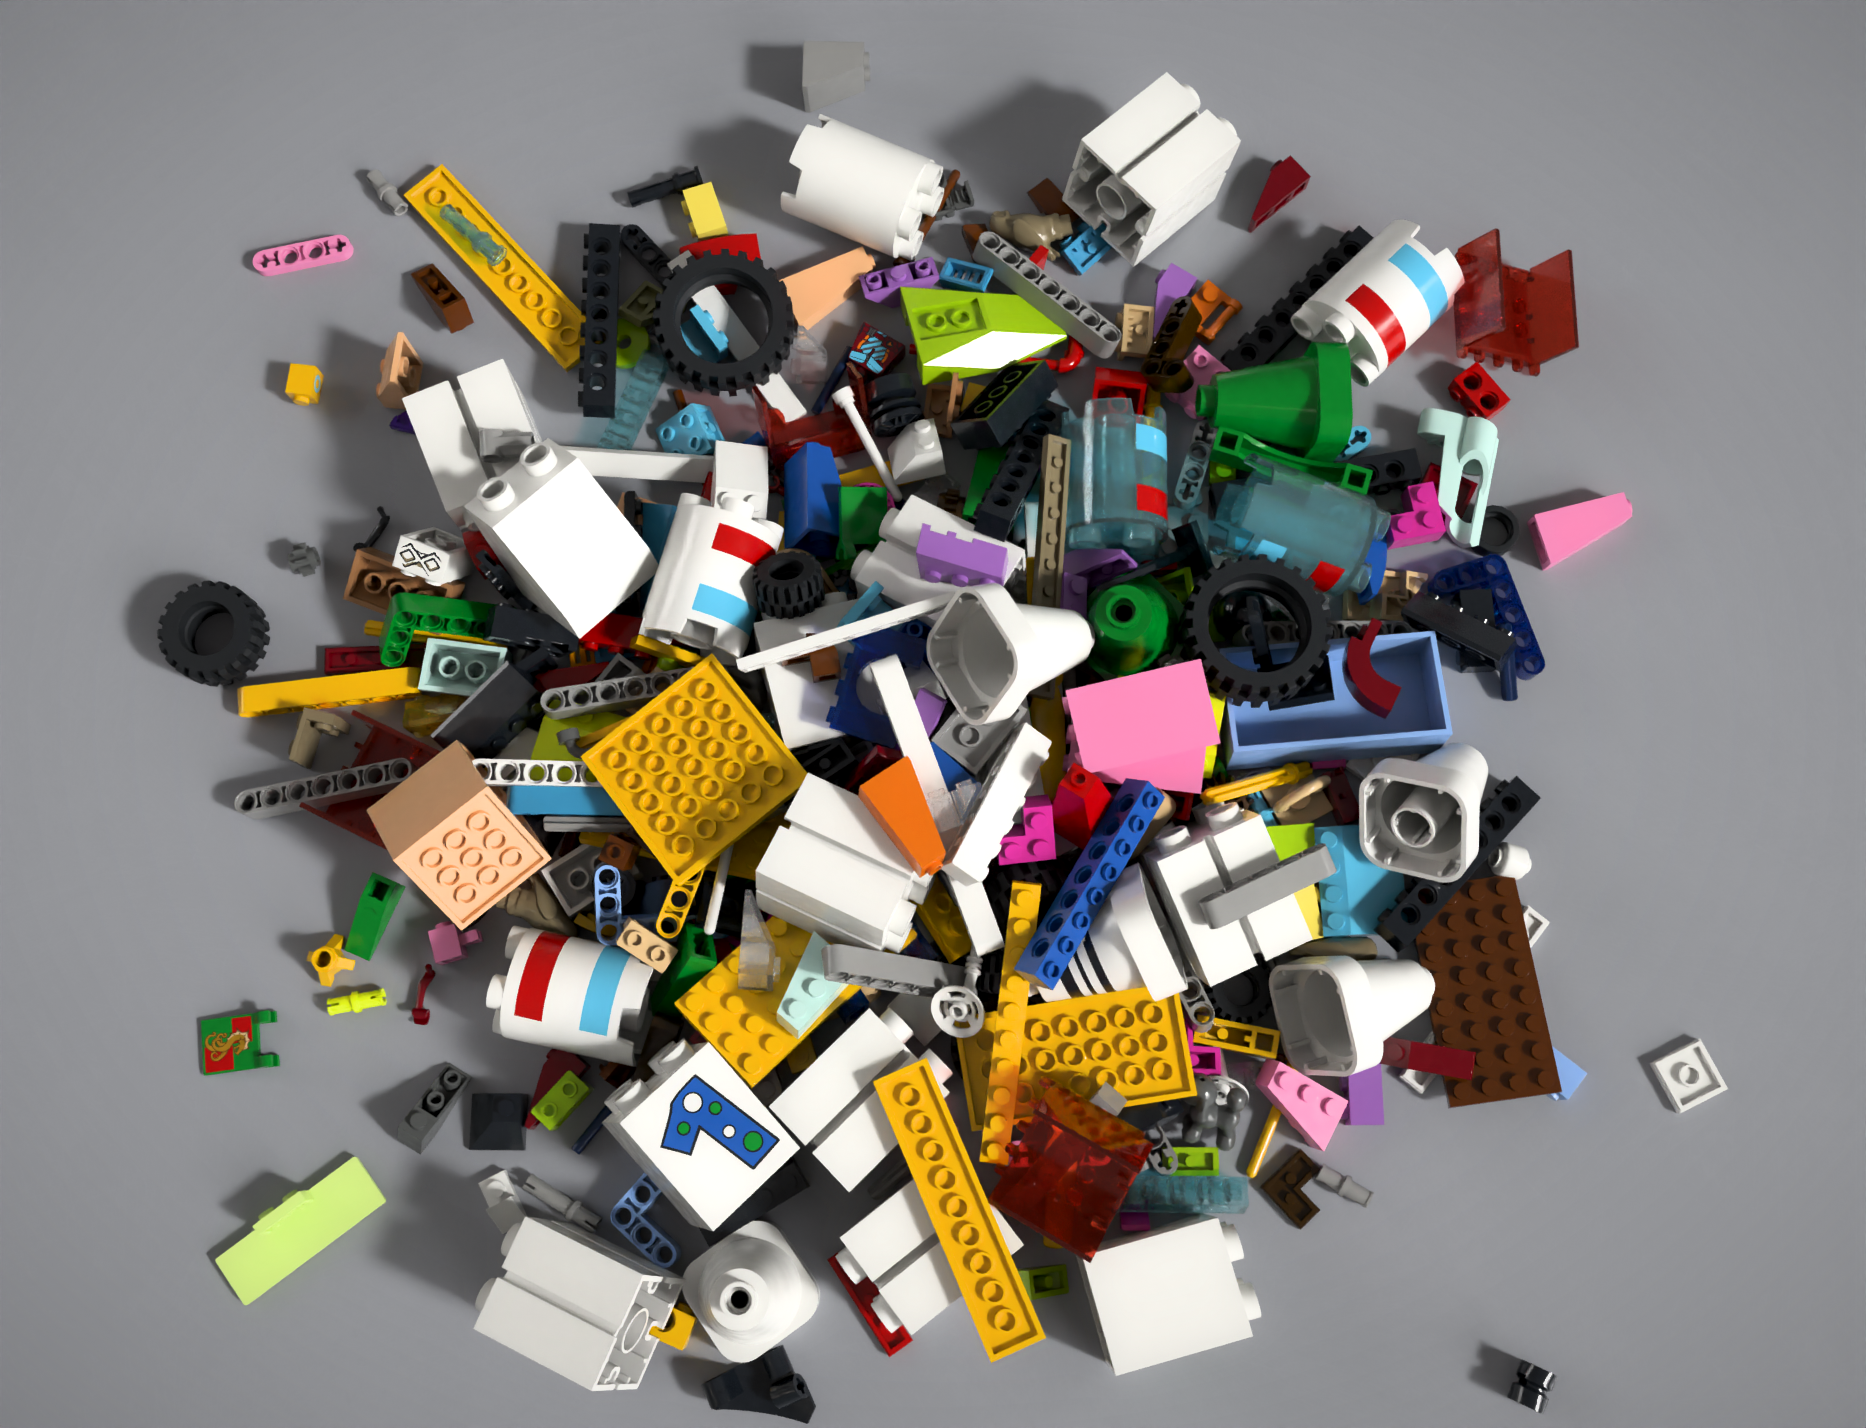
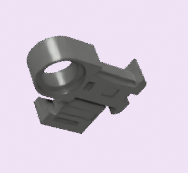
[935,173,974,221]

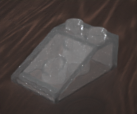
[738,889,781,991]

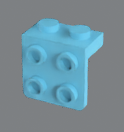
[681,305,729,363]

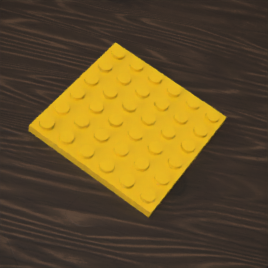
[581,653,807,887]

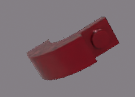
[1342,618,1402,719]

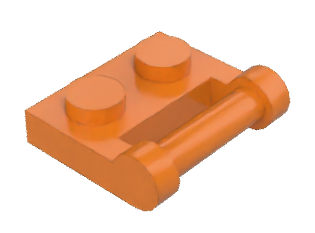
[1191,280,1243,345]

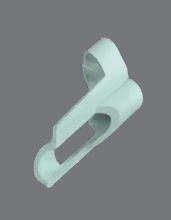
[1417,408,1499,548]

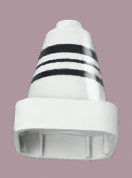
[1028,863,1188,1002]

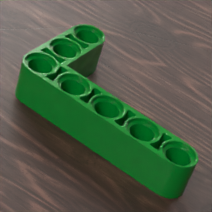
[379,592,517,667]

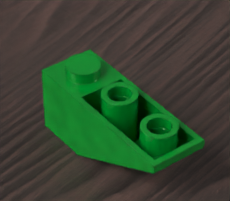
[345,872,406,961]

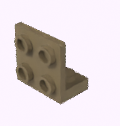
[288,707,351,769]

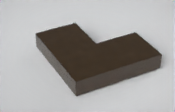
[1260,1149,1320,1230]

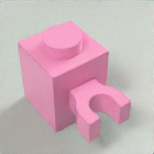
[428,921,483,965]

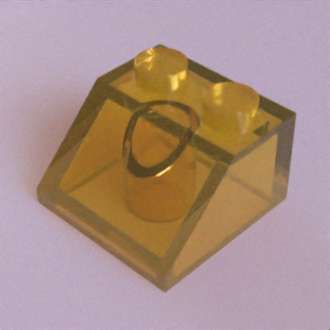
[403,693,466,738]

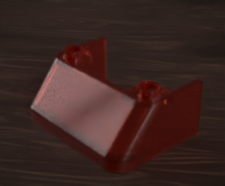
[752,362,872,471]

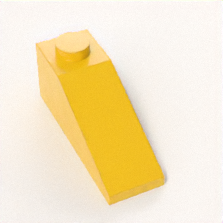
[1193,1014,1281,1060]

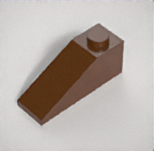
[410,263,474,334]

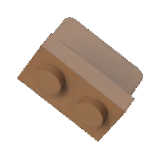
[924,372,963,439]

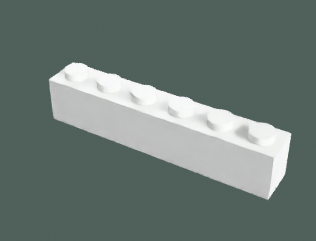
[941,722,1052,887]

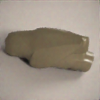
[989,210,1073,262]
[496,872,579,937]
[1288,937,1378,961]

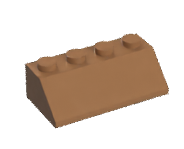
[343,547,466,635]

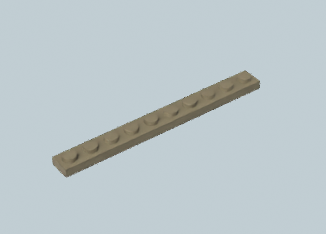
[1026,434,1072,701]

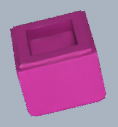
[1119,1207,1150,1231]

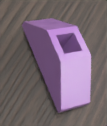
[859,257,939,308]

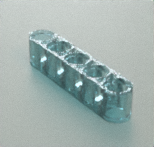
[597,349,669,450]

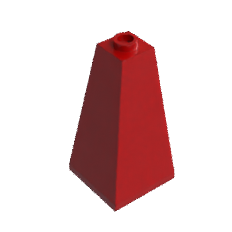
[1052,763,1113,850]

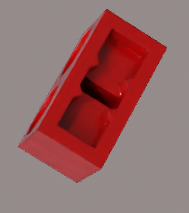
[1447,362,1511,420]

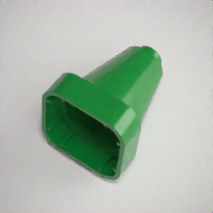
[1195,342,1353,463]
[1084,566,1184,681]

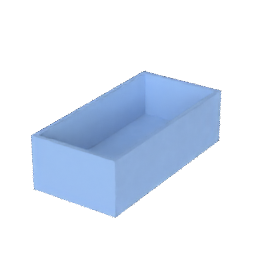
[1214,631,1453,770]

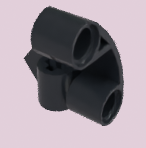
[701,1345,816,1424]

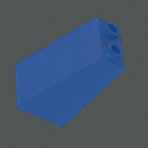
[784,442,842,559]

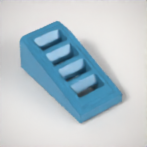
[939,257,994,293]

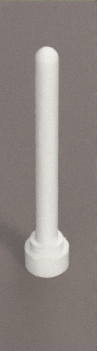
[832,386,902,502]
[704,844,734,935]

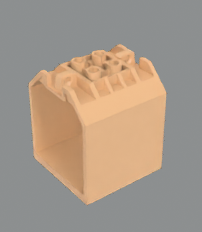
[367,740,552,931]

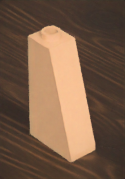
[779,246,876,334]

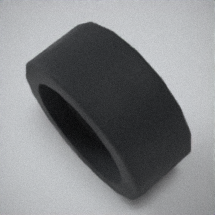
[1469,505,1520,558]

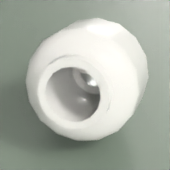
[1488,842,1532,880]

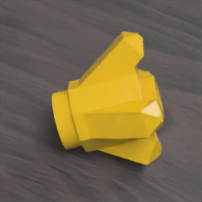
[306,934,355,987]

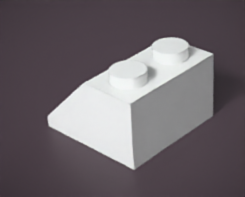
[887,418,946,485]

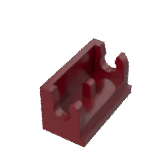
[1319,766,1359,826]

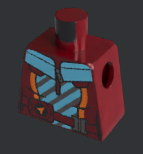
[848,322,906,388]

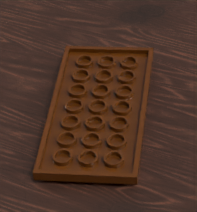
[1407,876,1562,1109]

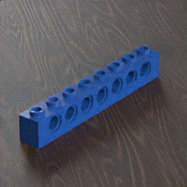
[1014,778,1165,990]

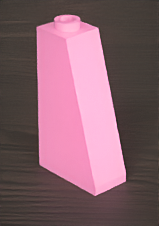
[1527,492,1632,571]

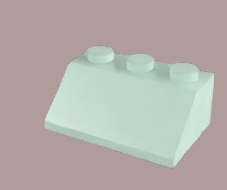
[418,638,513,697]

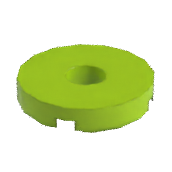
[600,319,651,369]

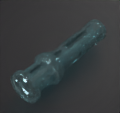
[440,204,507,266]

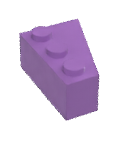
[916,523,1008,587]

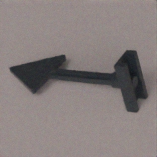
[1096,520,1214,592]

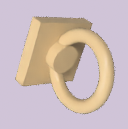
[1259,774,1333,826]

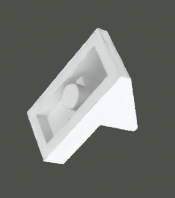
[478,1170,527,1234]

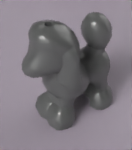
[1179,1073,1246,1151]

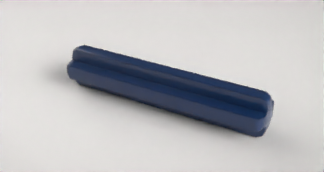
[1496,623,1518,701]

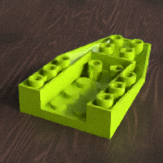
[900,287,1067,385]

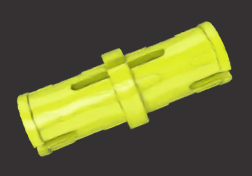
[327,988,387,1016]

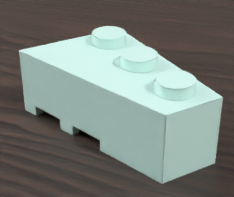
[777,931,849,1040]

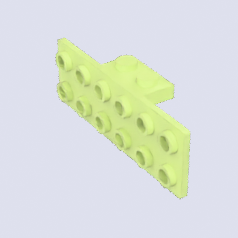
[215,1157,386,1305]

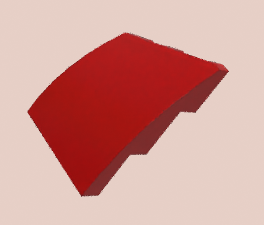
[679,233,761,295]

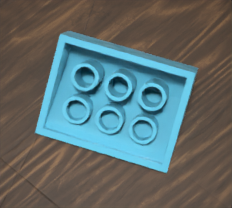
[1314,825,1408,938]

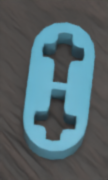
[1333,426,1371,462]

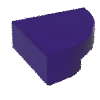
[389,411,416,435]

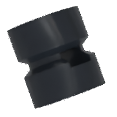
[1507,1359,1558,1414]

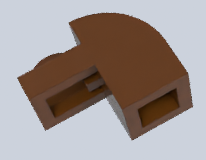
[781,633,841,683]

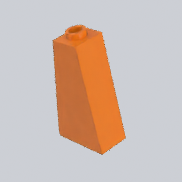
[858,756,946,878]

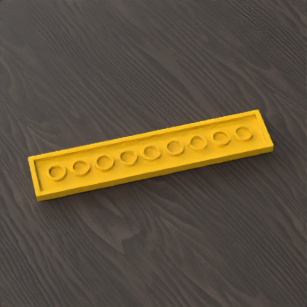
[404,164,601,372]
[873,1058,1046,1363]

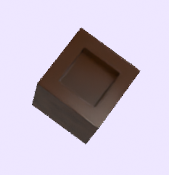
[598,833,642,871]

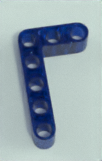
[1427,554,1545,681]

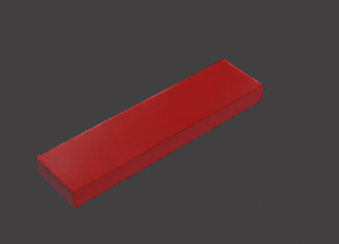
[827,1247,913,1357]

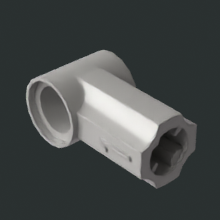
[480,429,535,463]

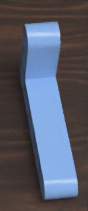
[593,862,729,945]
[610,1172,681,1268]

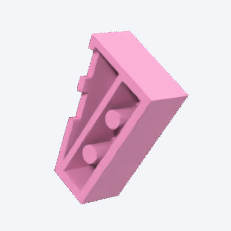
[1254,1058,1348,1151]

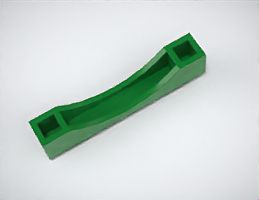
[1208,426,1373,505]

